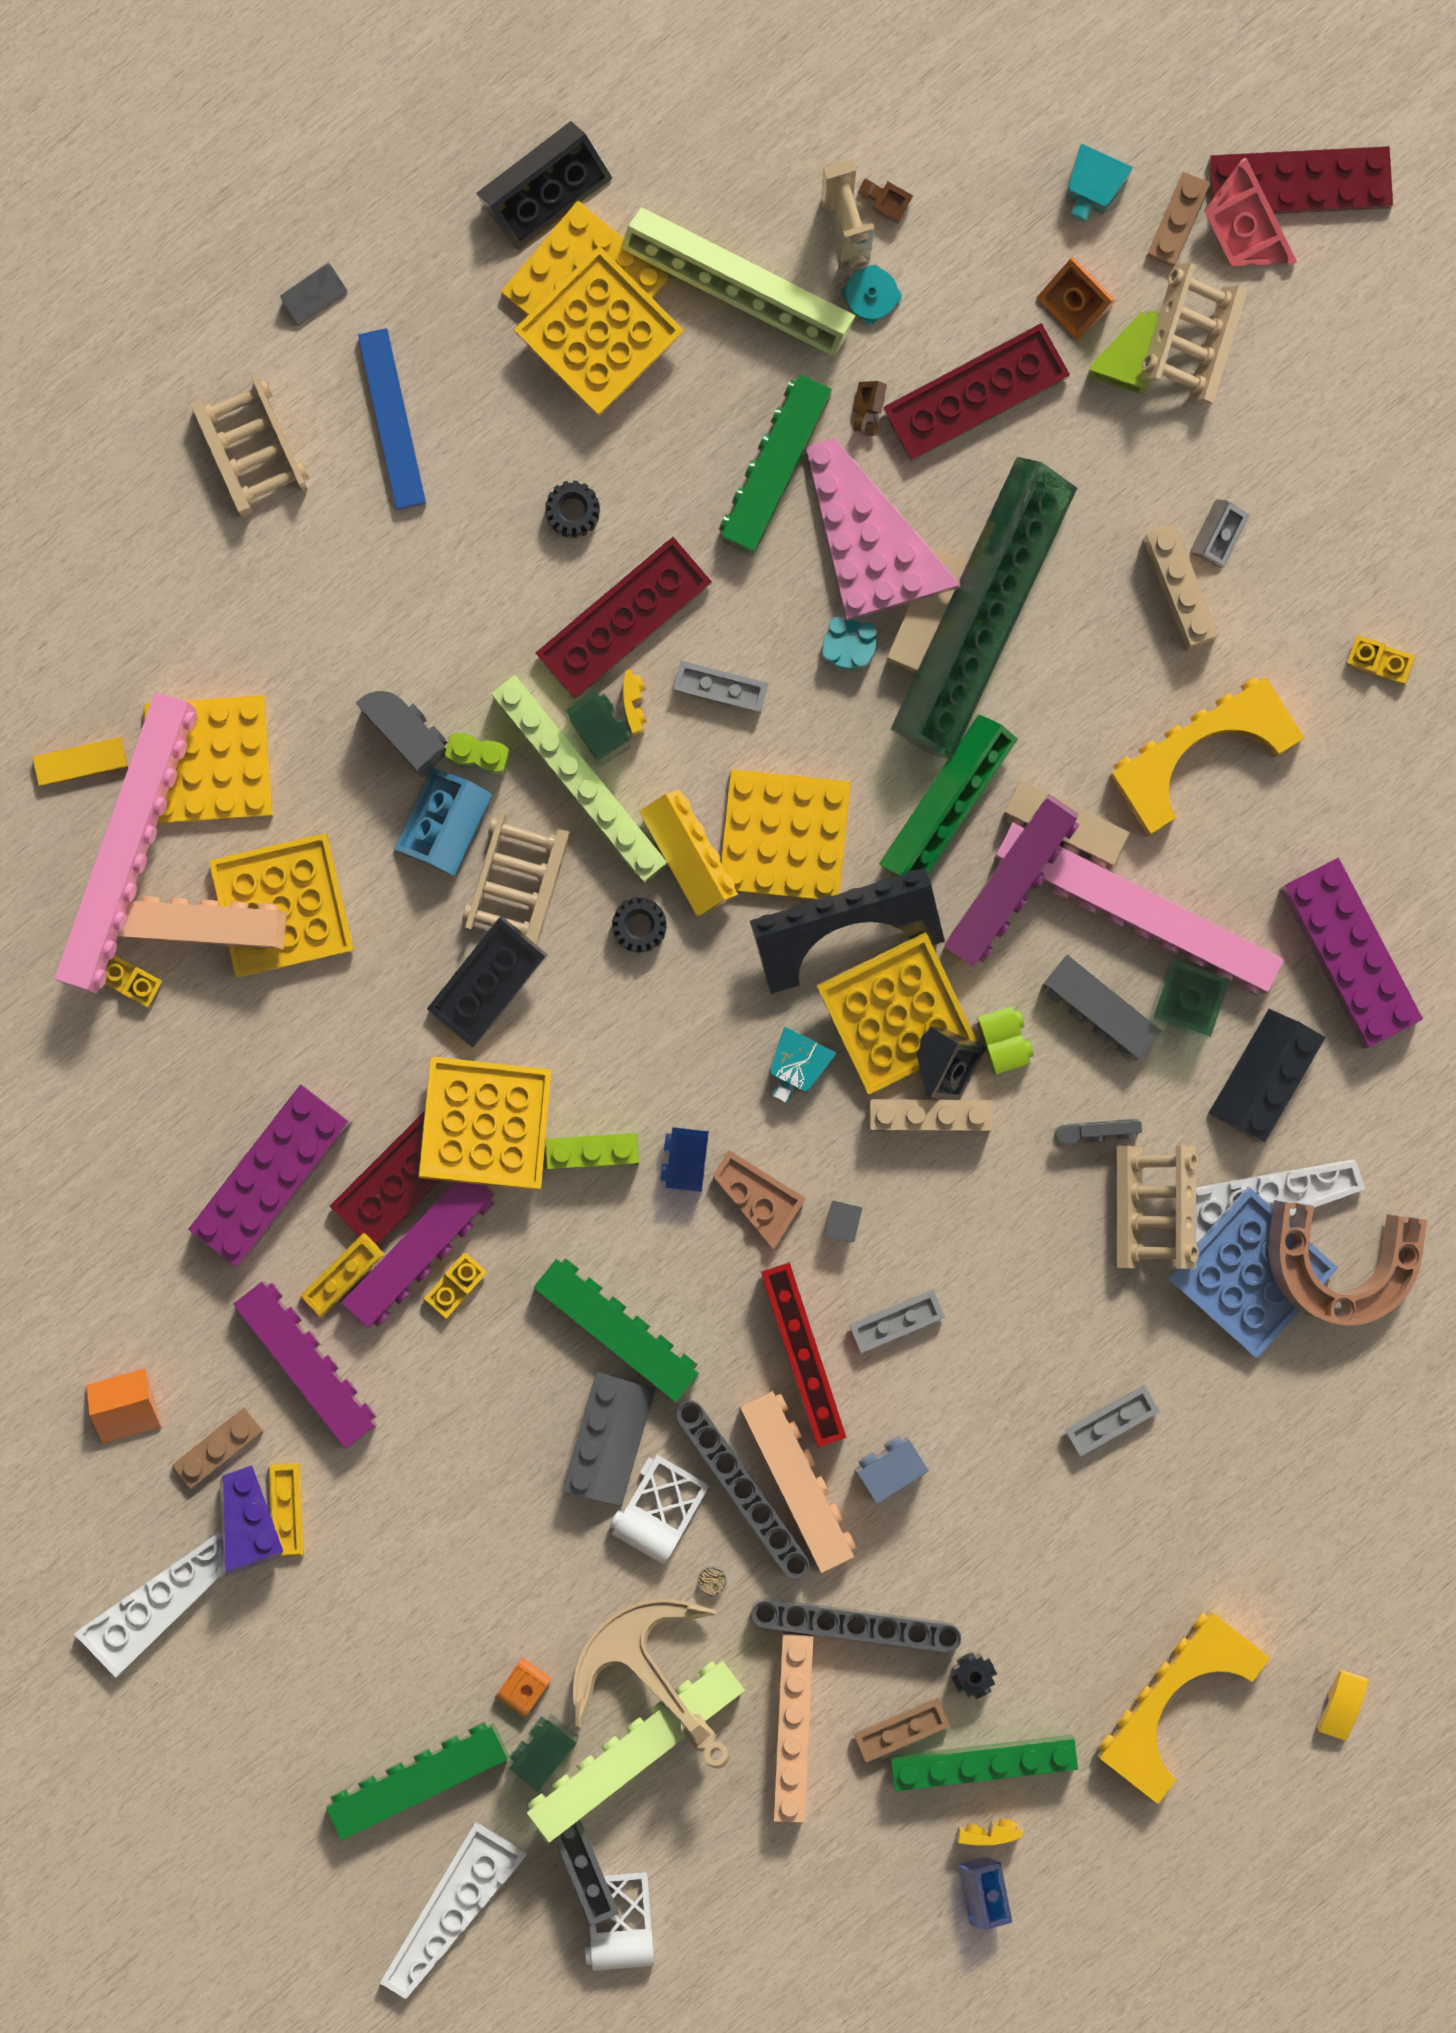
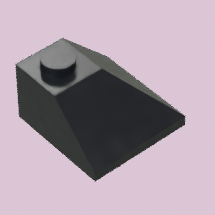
[916,1026,986,1100]

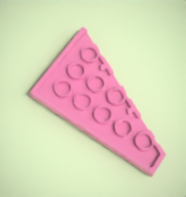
[806,438,961,620]

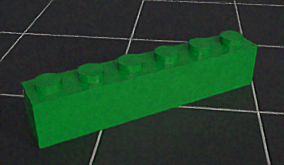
[718,374,832,556]
[879,714,1018,877]
[533,1258,699,1402]
[326,1721,509,1841]
[890,1734,1078,1792]

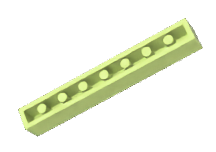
[620,207,855,356]
[491,675,668,885]
[525,1661,745,1844]

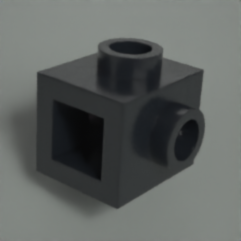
[951,1652,997,1699]

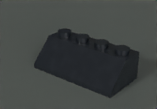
[476,121,612,250]
[1208,1009,1326,1143]

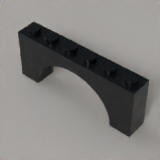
[750,868,945,994]

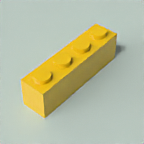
[639,789,738,917]

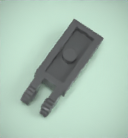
[1055,1119,1142,1144]

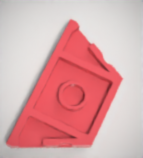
[1204,158,1297,266]

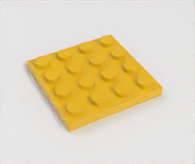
[501,201,670,315]
[514,246,684,417]
[144,695,273,824]
[721,769,851,900]
[209,833,355,979]
[816,933,977,1095]
[418,1056,552,1191]

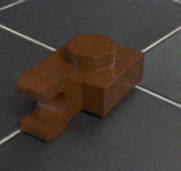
[858,178,913,224]
[853,381,887,436]

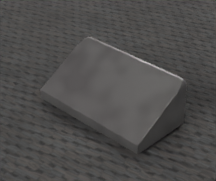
[280,263,348,325]
[1190,499,1249,568]

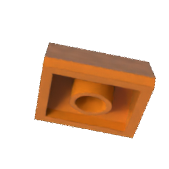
[1036,257,1115,340]
[86,1368,162,1444]

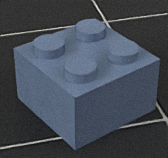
[856,1436,929,1504]

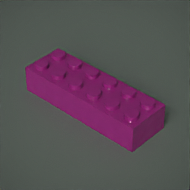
[1280,857,1423,1049]
[188,1084,352,1267]

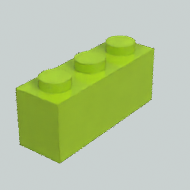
[546,1133,640,1170]

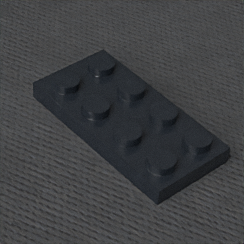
[427,916,548,1048]

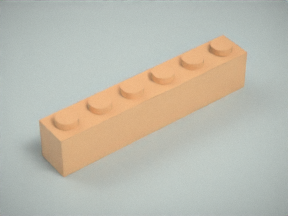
[117,896,287,949]
[740,1390,857,1573]
[773,1632,813,1823]

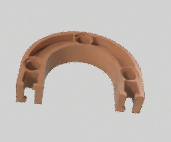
[1268,1200,1427,1326]

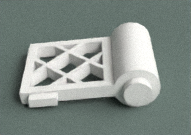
[609,1455,710,1565]
[585,1872,655,1971]

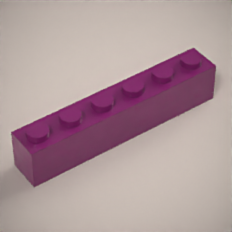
[944,793,1080,967]
[341,1182,496,1328]
[233,1281,377,1449]

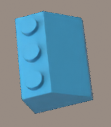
[394,768,492,876]

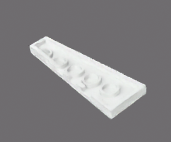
[1175,1159,1365,1243]
[74,1531,222,1678]
[380,1821,527,1999]

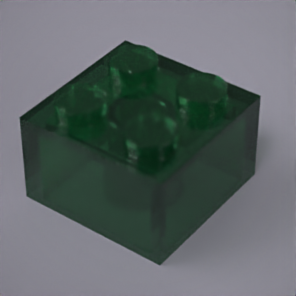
[565,690,632,767]
[1150,960,1230,1039]
[509,1713,579,1792]

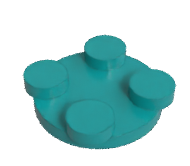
[841,265,902,325]
[823,617,877,670]

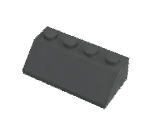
[562,1371,656,1506]

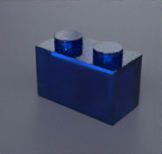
[660,1127,709,1192]
[959,1857,1012,1930]

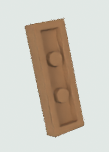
[1146,172,1210,267]
[172,1407,263,1489]
[853,1697,950,1763]

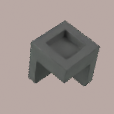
[824,1200,863,1242]

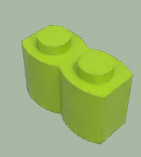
[445,733,511,775]
[976,1006,1034,1075]

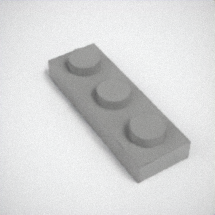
[673,661,768,714]
[849,1290,945,1353]
[1064,1385,1160,1457]

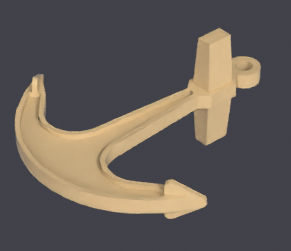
[573,1599,730,1769]

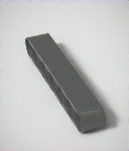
[676,1400,809,1580]
[751,1598,961,1652]

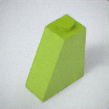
[1087,311,1160,395]

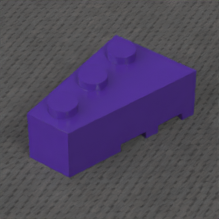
[220,1465,283,1578]

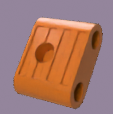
[494,1657,552,1719]

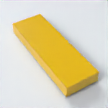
[32,737,129,787]
[300,1233,385,1318]
[269,1463,304,1557]

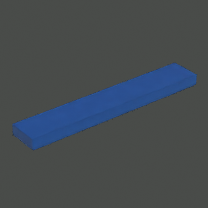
[358,328,427,510]

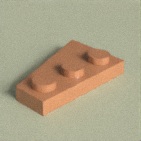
[713,1150,806,1250]

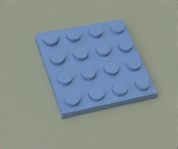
[1167,1187,1338,1358]

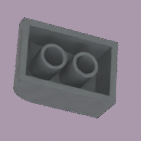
[356,691,448,777]

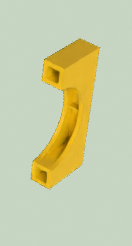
[1110,677,1305,836]
[1097,1610,1271,1804]

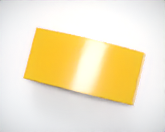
[1347,635,1416,686]
[623,669,647,737]
[105,955,162,1007]
[423,1252,487,1320]
[1317,1669,1369,1741]
[956,1818,1023,1845]

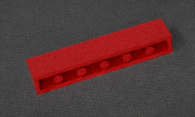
[761,1262,847,1447]

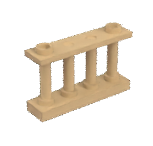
[821,159,875,268]
[1140,263,1248,405]
[190,374,309,517]
[462,812,571,946]
[1117,1145,1199,1269]

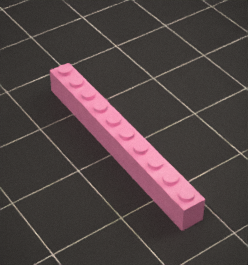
[54,692,197,995]
[994,823,1284,996]

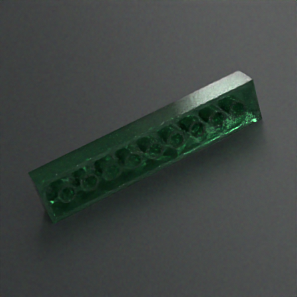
[890,457,1078,760]

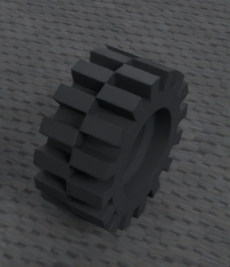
[545,480,600,538]
[612,897,667,953]

